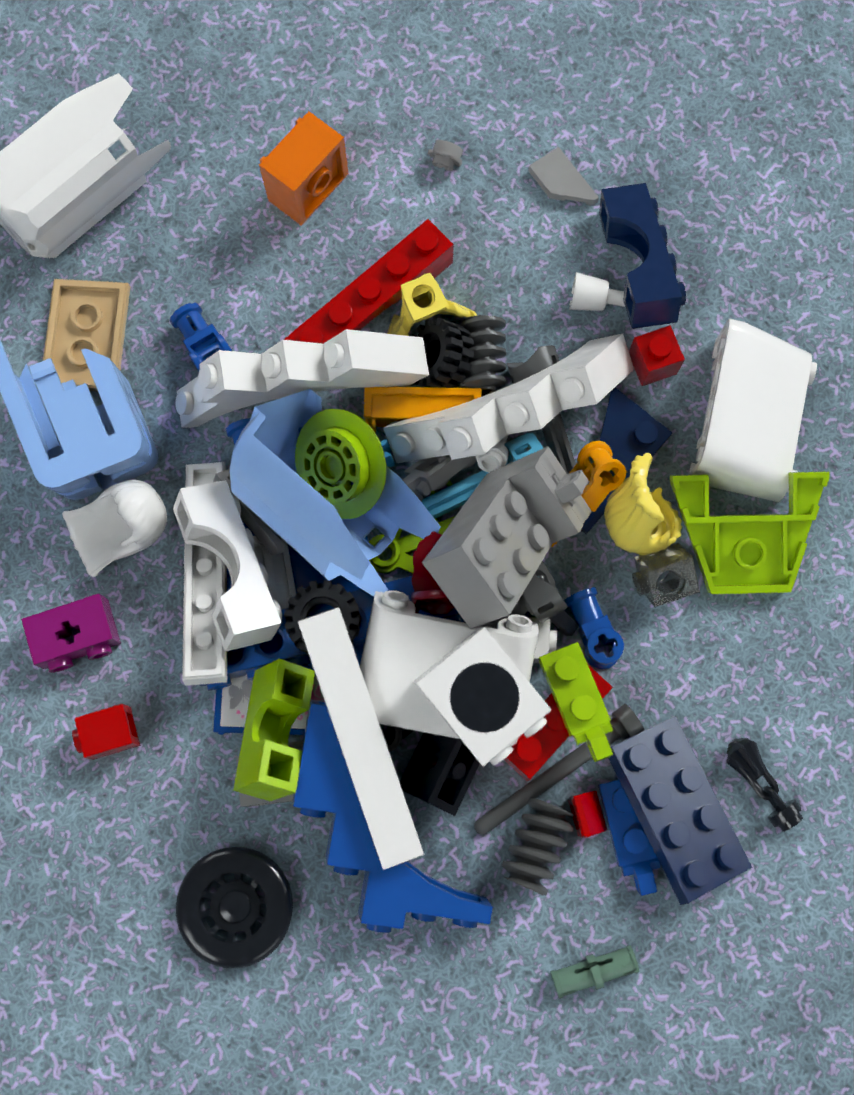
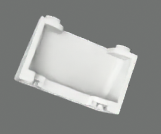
[689,319,817,502]
[360,590,539,746]

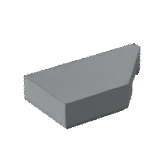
[528,147,599,206]

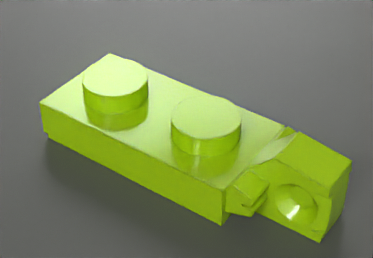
[538,642,613,762]

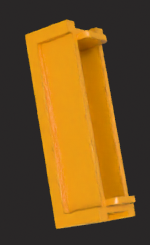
[364,387,481,432]

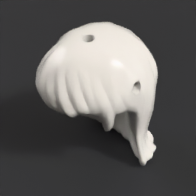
[62,480,167,577]

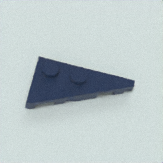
[581,387,672,535]

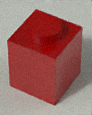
[629,325,685,386]
[72,704,141,760]

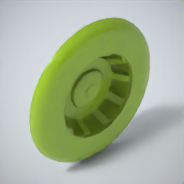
[295,409,387,519]

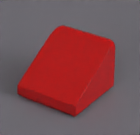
[568,791,607,838]

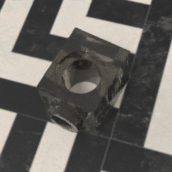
[632,543,700,607]

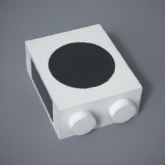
[414,627,551,766]

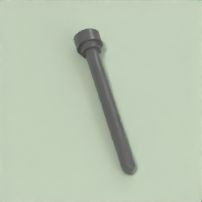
[474,704,645,835]

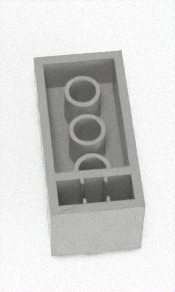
[422,446,592,629]

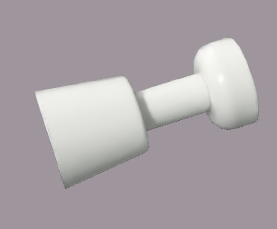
[569,272,625,311]

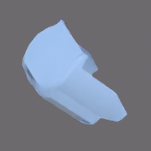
[230,389,441,597]

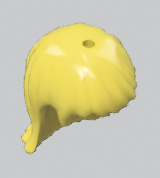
[604,453,682,556]

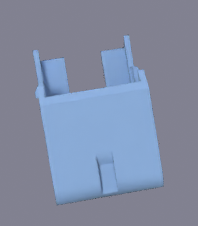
[0,341,158,500]

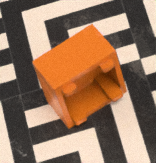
[259,111,349,226]

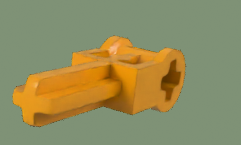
[551,441,626,547]

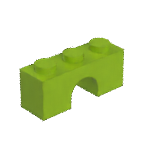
[233,658,315,801]

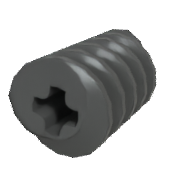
[458,315,507,397]
[501,798,575,896]

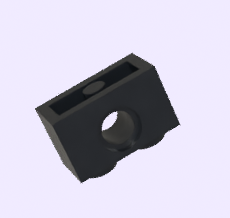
[399,732,480,816]

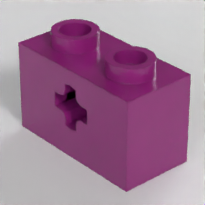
[21,593,121,673]

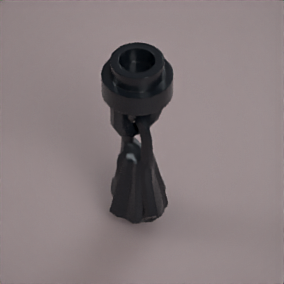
[726,738,803,832]

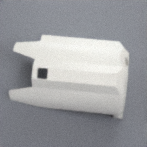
[0,73,171,258]

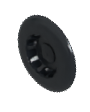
[176,847,293,968]

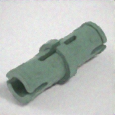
[550,945,639,999]

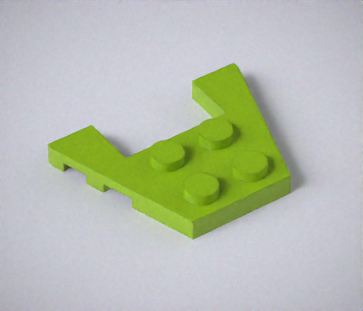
[670,471,830,594]

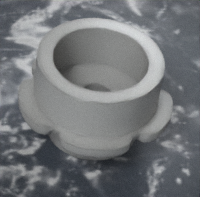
[428,140,463,171]

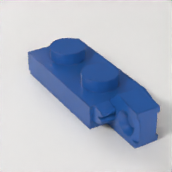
[598,780,661,896]

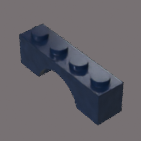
[599,183,686,329]

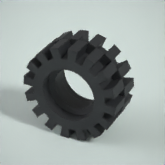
[412,317,474,388]
[284,580,361,655]

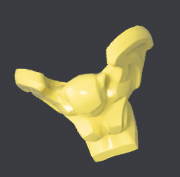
[387,273,477,336]

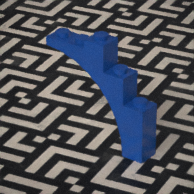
[293,700,493,933]

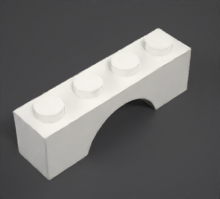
[173,480,282,652]

